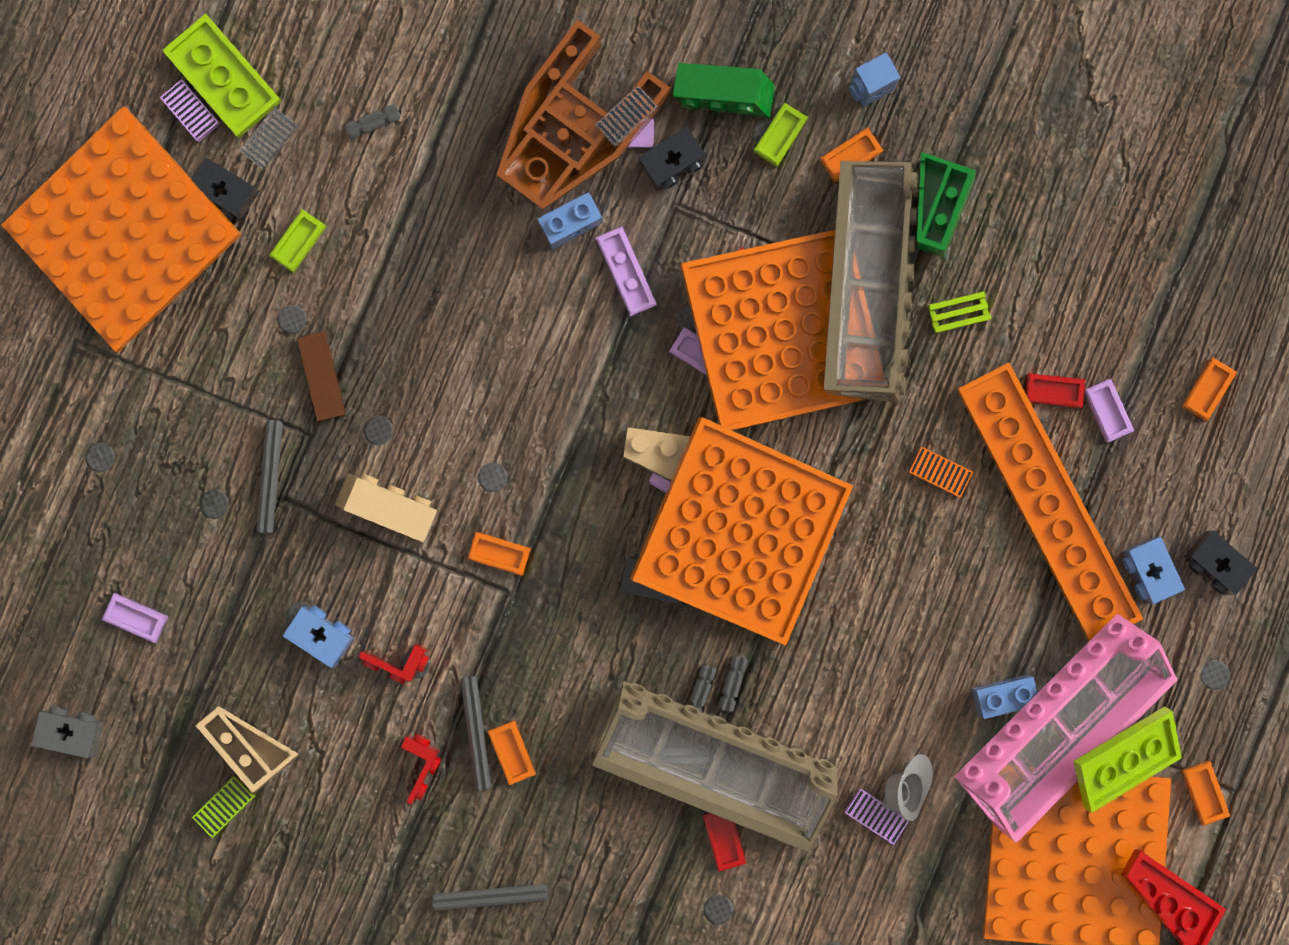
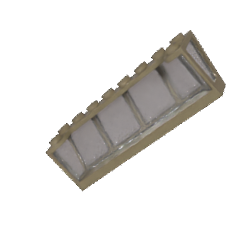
[824,161,920,403]
[592,681,838,852]

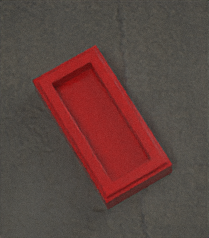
[1025,373,1086,409]
[702,812,746,872]

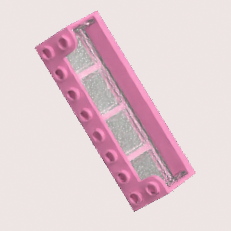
[954,614,1177,843]

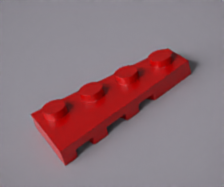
[1121,849,1226,945]

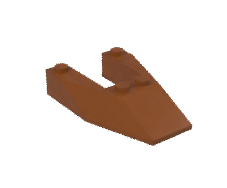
[496,20,670,210]

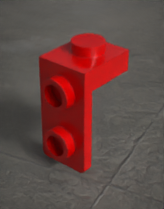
[358,644,430,684]
[401,733,441,805]

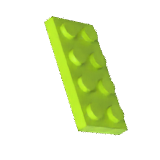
[162,13,282,138]
[1073,706,1182,813]

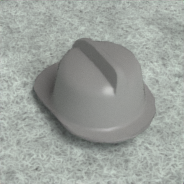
[882,754,933,821]

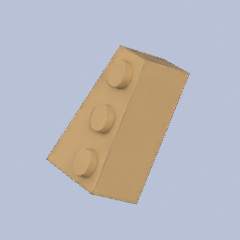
[624,428,690,481]
[335,473,437,542]
[195,706,300,793]

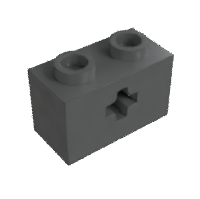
[31,706,104,758]

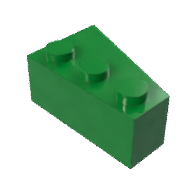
[673,63,775,119]
[917,152,976,258]

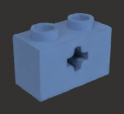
[849,52,901,107]
[538,192,603,250]
[1122,537,1185,604]
[283,605,355,668]
[971,675,1038,719]

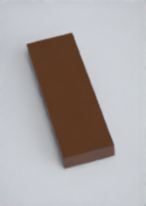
[297,331,347,422]

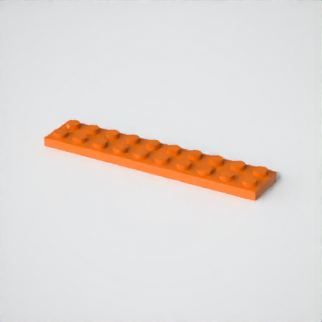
[956,363,1143,642]

